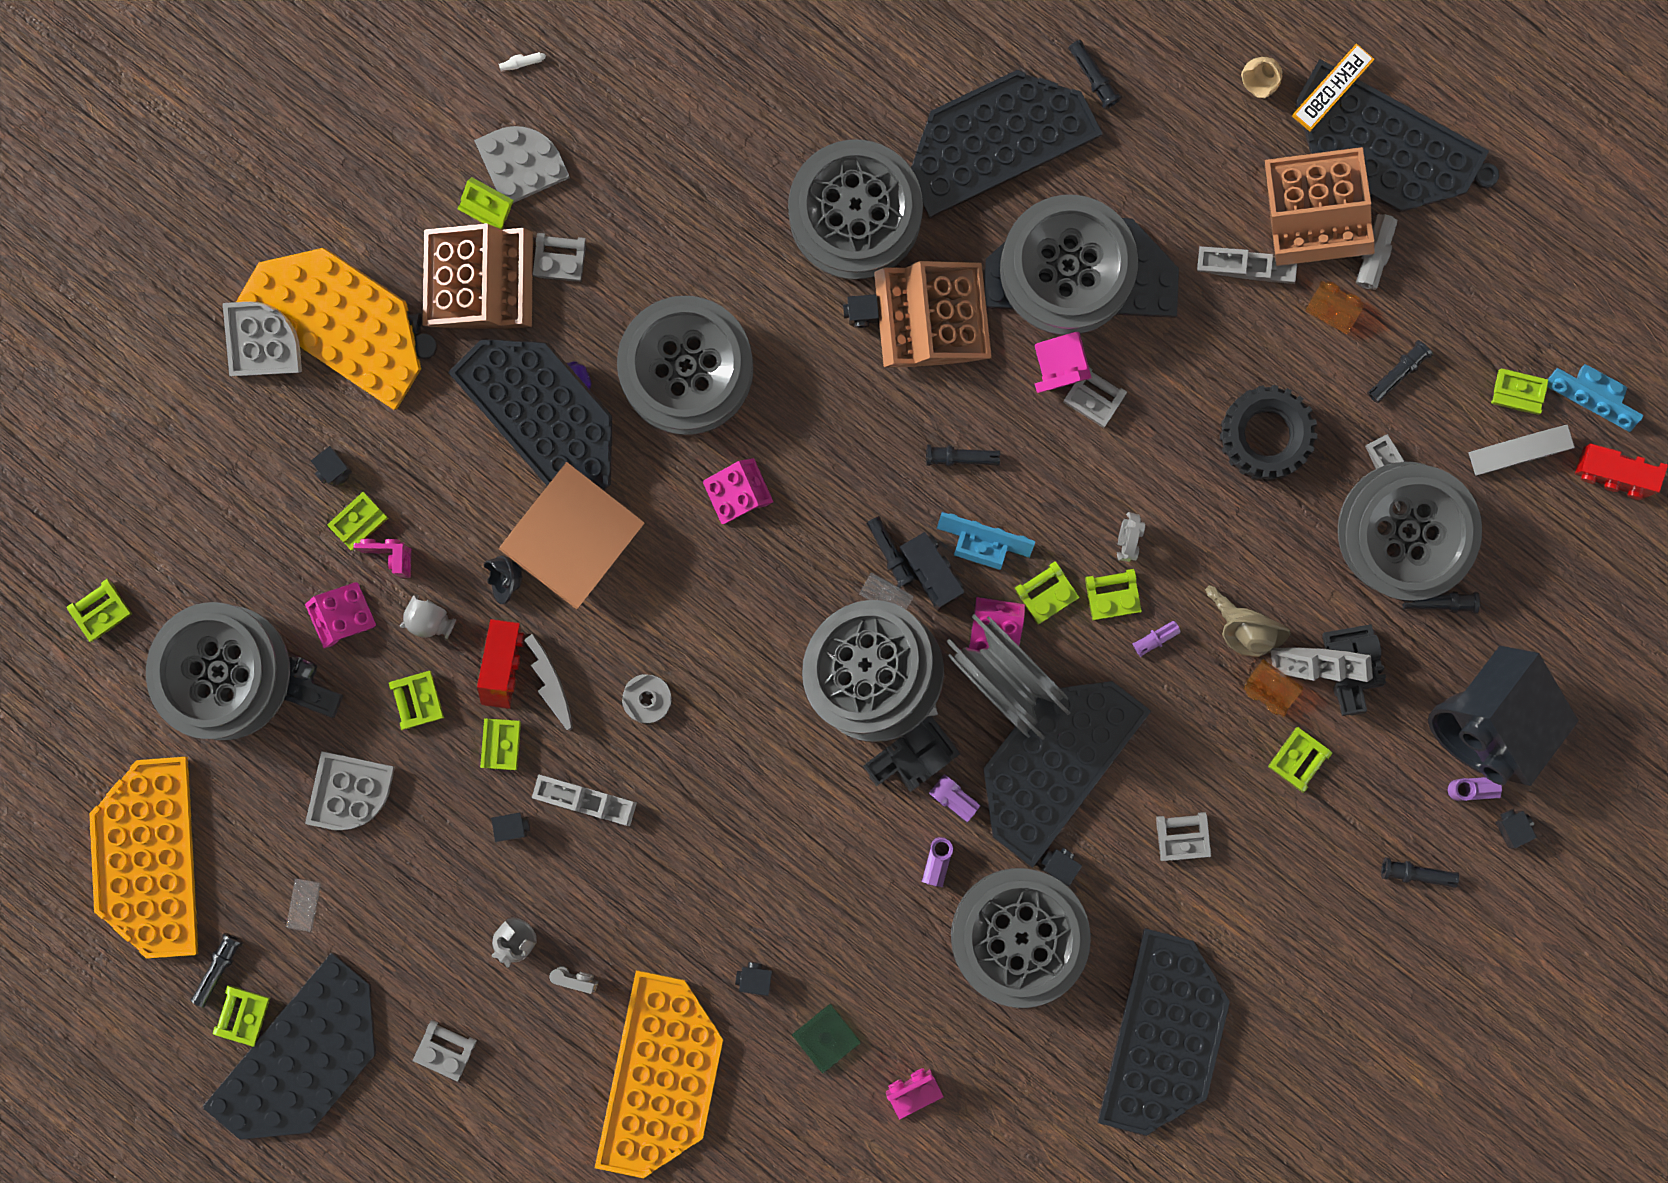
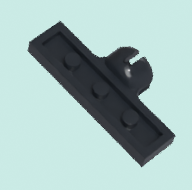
[244,656,343,718]

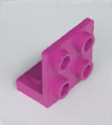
[1035,332,1092,393]
[703,458,773,524]
[353,539,411,578]
[305,582,376,649]
[969,597,1025,651]
[886,1068,943,1120]

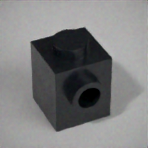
[843,294,879,328]
[311,446,352,486]
[1495,808,1537,848]
[491,812,530,842]
[1042,848,1082,886]
[735,962,772,996]

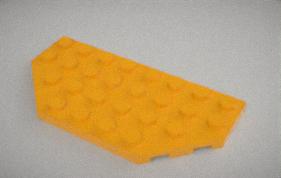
[236,248,421,410]
[89,757,198,958]
[595,970,723,1178]

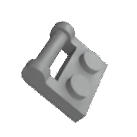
[533,233,586,282]
[1063,367,1127,428]
[1156,812,1211,861]
[549,966,598,994]
[413,1020,477,1082]

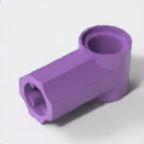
[929,774,980,822]
[1448,777,1502,801]
[922,837,953,887]

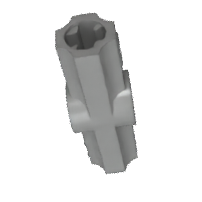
[1356,214,1398,290]

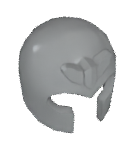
[400,594,447,638]
[492,918,537,967]

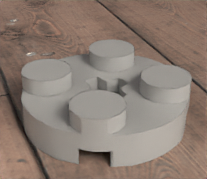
[1117,512,1145,562]
[622,674,671,723]

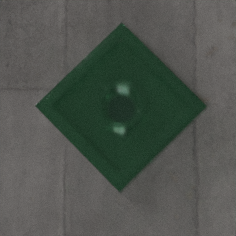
[792,1003,861,1074]

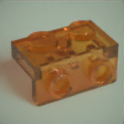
[1305,281,1364,334]
[1244,659,1303,717]

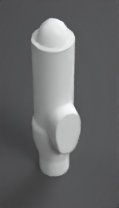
[499,52,546,72]

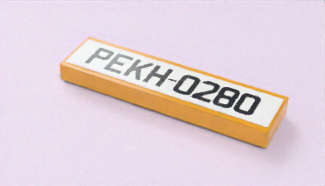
[1292,44,1374,132]

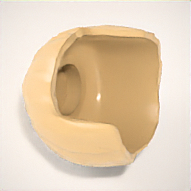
[1241,57,1283,98]

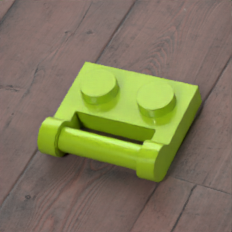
[1014,561,1079,625]
[1085,569,1142,621]
[67,578,132,642]
[389,671,444,730]
[1268,727,1333,793]
[213,985,270,1047]

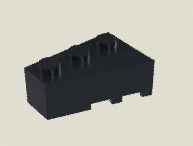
[899,532,964,611]

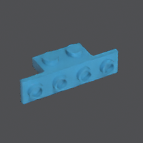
[1547,364,1643,432]
[937,512,1035,570]

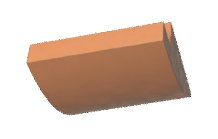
[1265,147,1374,266]
[423,224,533,329]
[874,261,991,367]
[499,462,644,609]

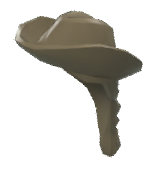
[1205,585,1291,658]

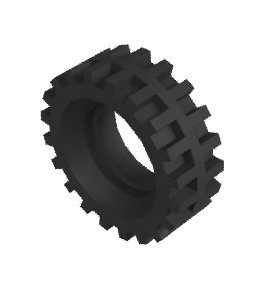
[1220,385,1317,481]

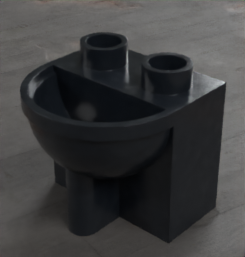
[1428,646,1579,786]

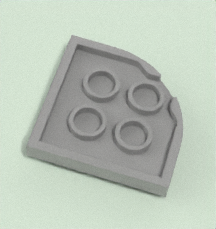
[474,126,570,203]
[223,301,302,376]
[305,752,395,830]

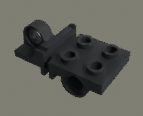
[1322,624,1386,716]
[863,716,960,792]

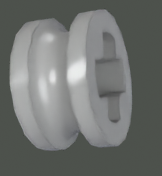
[436,615,456,639]

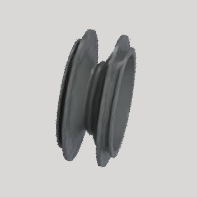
[788,139,923,280]
[1000,195,1138,335]
[617,296,753,435]
[1338,462,1482,601]
[802,600,944,742]
[146,602,290,740]
[947,614,1070,740]
[951,868,1091,1008]

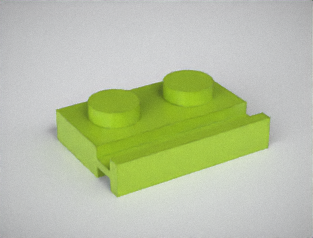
[458,177,514,230]
[1491,368,1548,415]
[327,492,388,551]
[480,719,521,770]

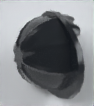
[483,555,523,604]

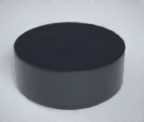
[1474,163,1499,189]
[414,334,437,359]

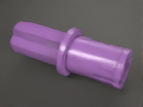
[1132,621,1180,657]

